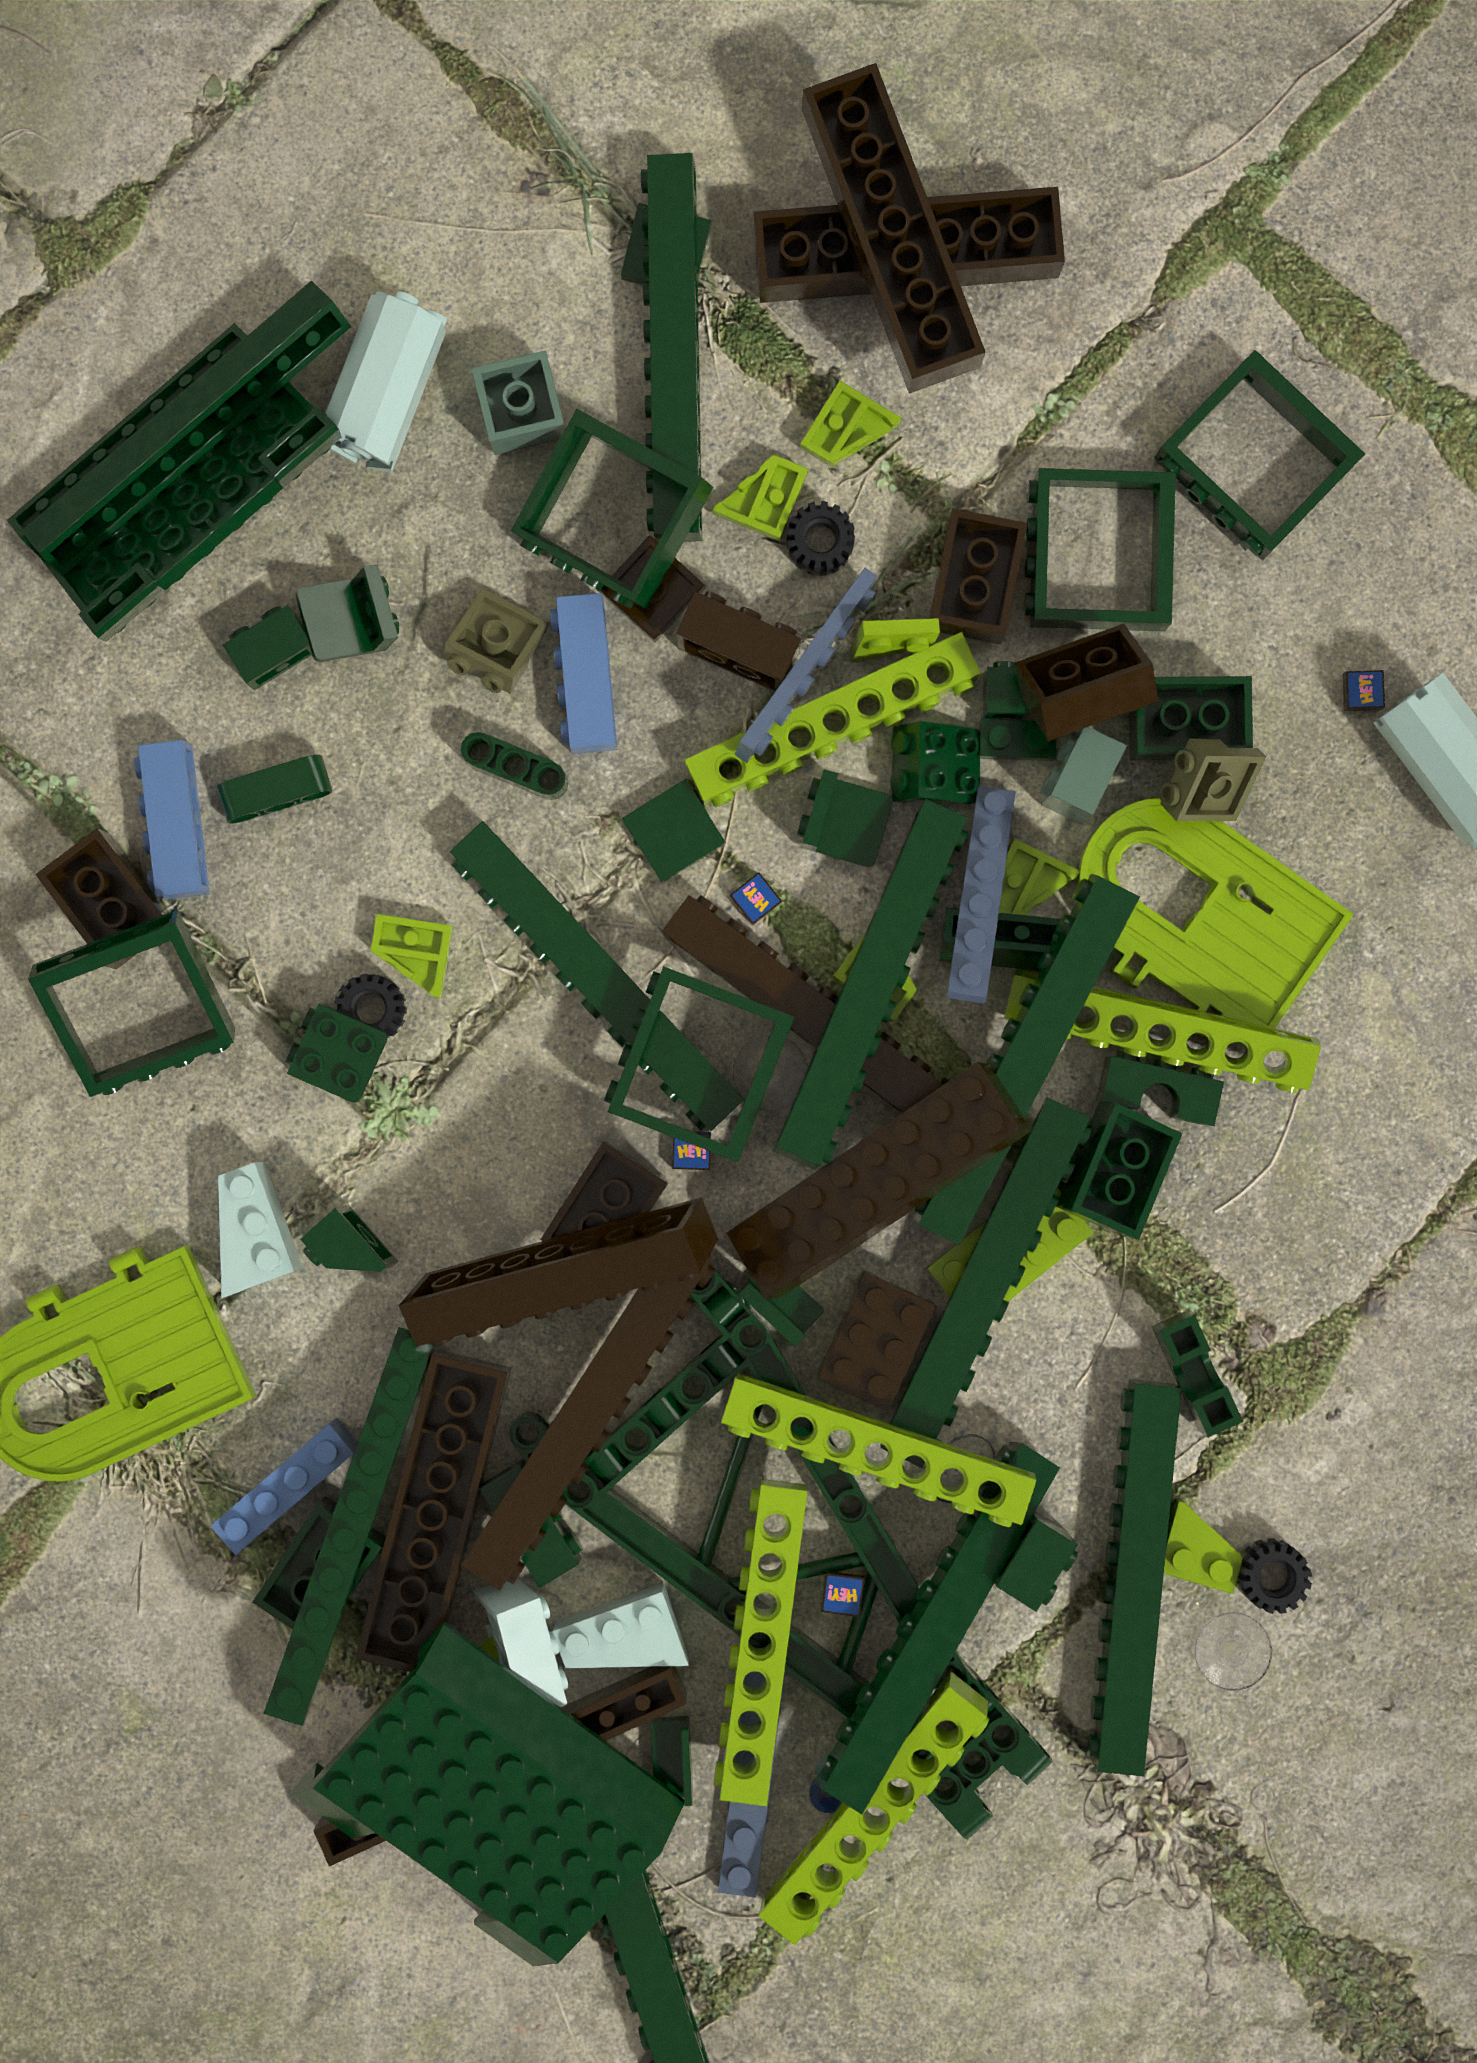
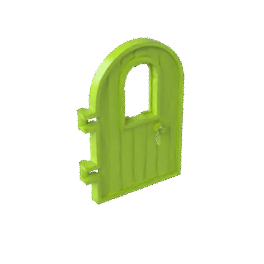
[1077,798,1354,1041]
[0,1245,257,1482]

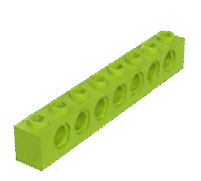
[685,632,981,808]
[1004,969,1321,1093]
[721,1373,1036,1527]
[713,1479,808,1807]
[758,1672,989,1945]

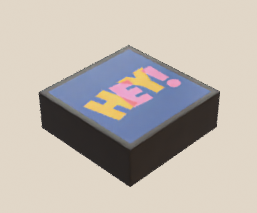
[1343,670,1385,711]
[729,872,782,925]
[672,1131,711,1170]
[821,1571,865,1617]

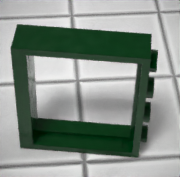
[1154,350,1365,561]
[511,409,714,609]
[1024,468,1176,632]
[28,910,235,1097]
[604,966,794,1162]

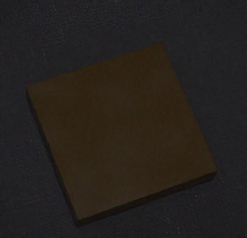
[599,535,705,643]

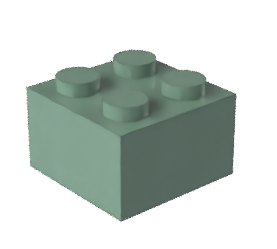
[472,350,565,455]
[1040,727,1127,825]

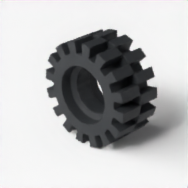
[786,501,855,576]
[334,974,407,1038]
[1237,1538,1312,1614]

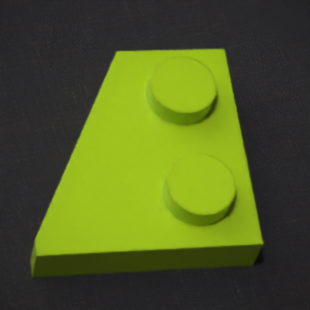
[1164,1499,1243,1594]

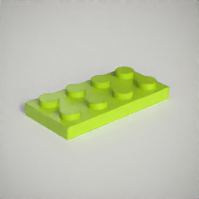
[926,1187,1094,1301]

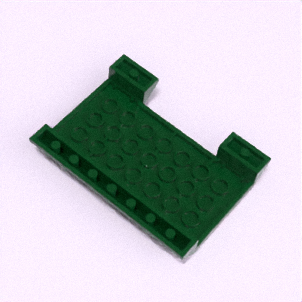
[7,323,342,642]
[291,1621,684,1966]

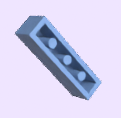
[550,593,618,754]
[134,740,210,900]
[211,1418,358,1555]

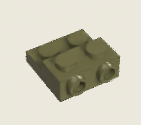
[444,588,548,694]
[1160,739,1266,821]

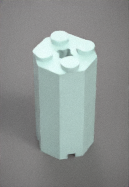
[325,291,447,472]
[1373,673,1477,849]

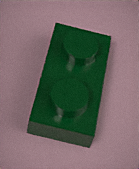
[979,718,1056,761]

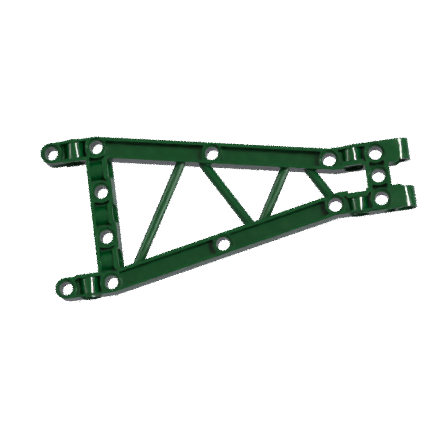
[509,1263,1053,1840]

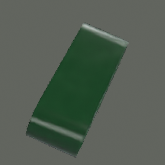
[461,732,568,800]
[217,754,333,824]

